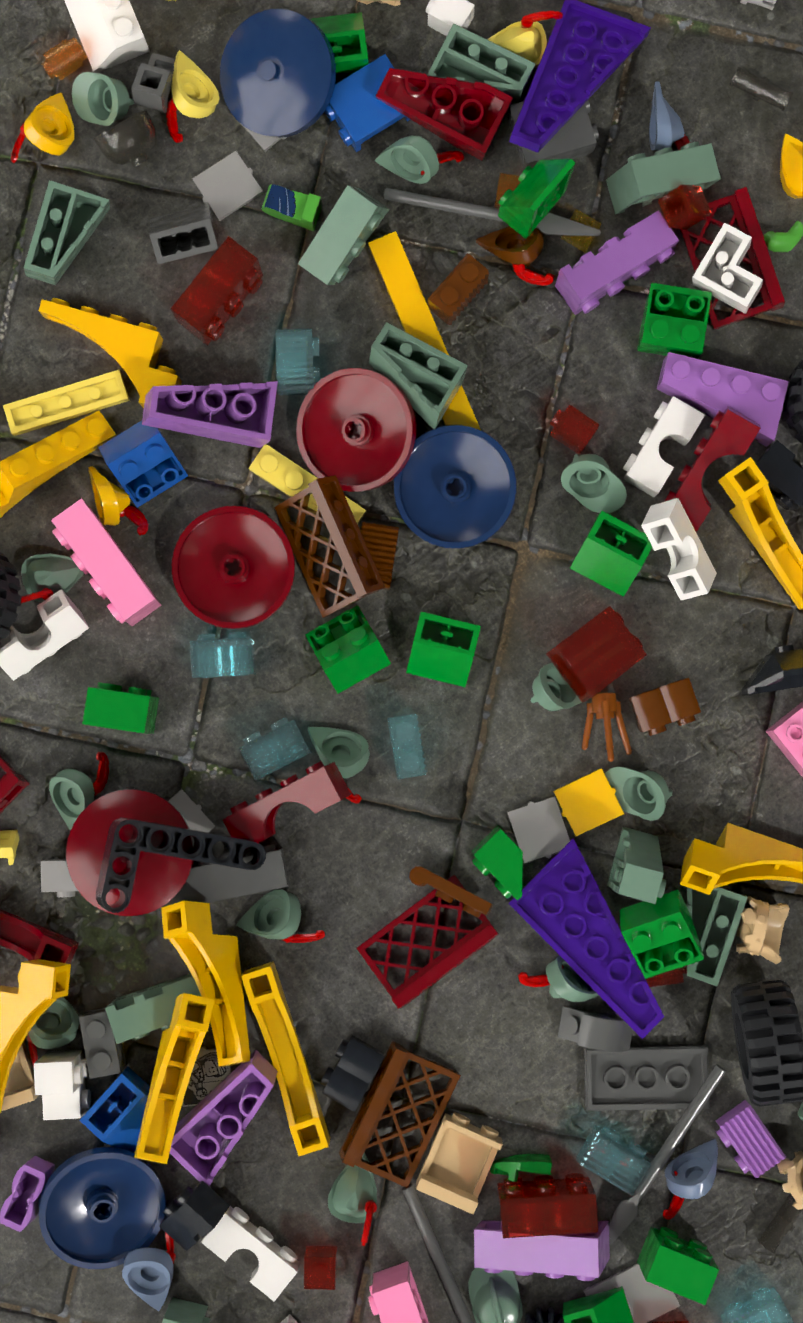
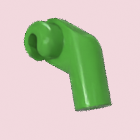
[763,221,803,252]

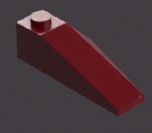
[376,68,513,161]

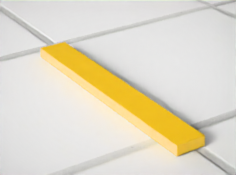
[368,231,481,431]

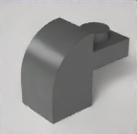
[131,53,175,113]
[558,1006,633,1052]

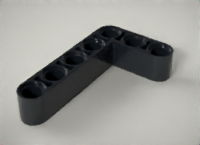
[96,817,266,913]

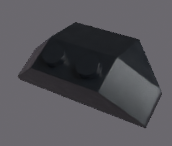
[741,645,803,696]

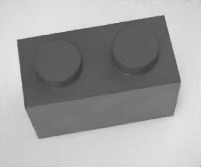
[79,1007,127,1079]

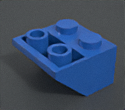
[98,421,188,508]
[79,1066,150,1152]

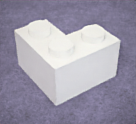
[692,223,763,314]
[34,1050,91,1120]

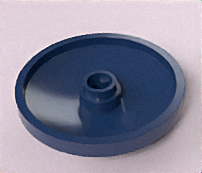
[220,9,336,138]
[394,425,517,549]
[39,1147,166,1269]

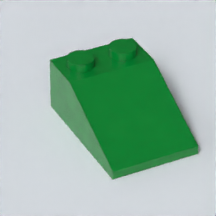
[498,159,576,239]

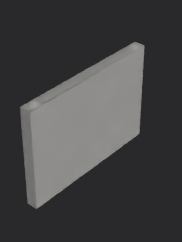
[583,1263,680,1323]

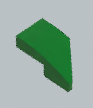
[490,1154,552,1182]

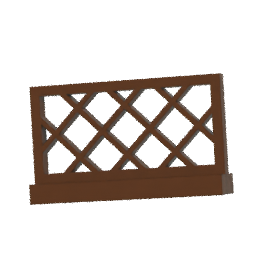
[274,475,385,618]
[339,1041,461,1188]

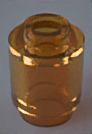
[41,37,88,81]

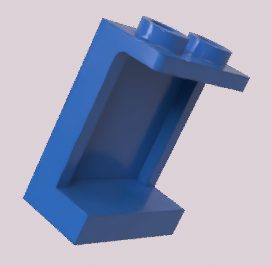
[324,54,411,152]

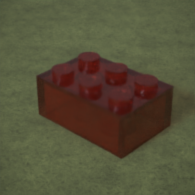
[171,236,263,346]
[497,1173,598,1239]

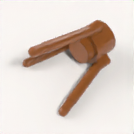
[582,693,632,762]

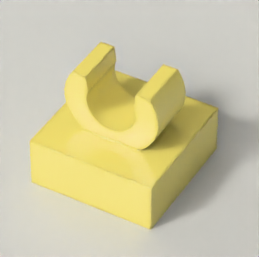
[0,830,19,865]

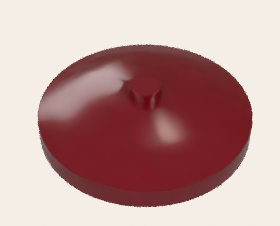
[296,368,416,492]
[172,506,295,629]
[66,790,193,916]

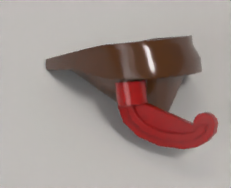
[476,226,554,286]

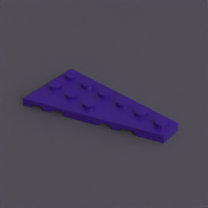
[509,0,651,153]
[508,838,664,1039]

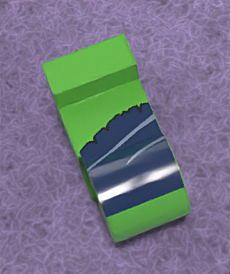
[261,184,322,231]

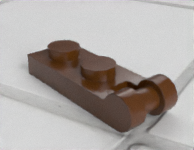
[409,866,493,918]

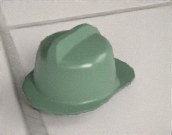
[71,72,135,126]
[561,453,627,513]
[530,658,592,711]
[605,766,673,821]
[468,1268,523,1323]

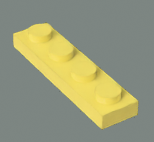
[3,370,130,436]
[248,444,366,525]

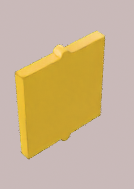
[553,768,624,836]

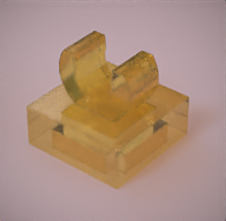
[560,209,602,253]

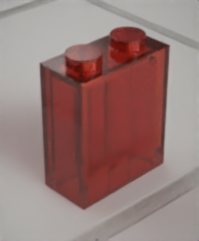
[546,606,647,703]

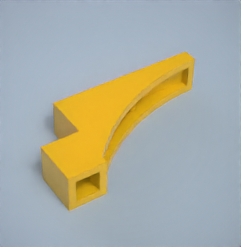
[38,298,182,408]
[0,410,116,518]
[718,457,803,610]
[680,823,803,895]
[161,900,251,1066]
[0,959,71,1113]
[134,993,214,1164]

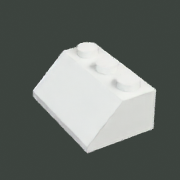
[64,0,150,73]

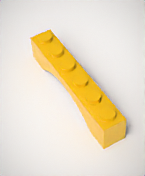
[241,961,330,1156]

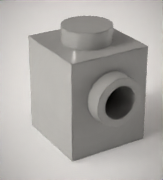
[41,858,78,897]

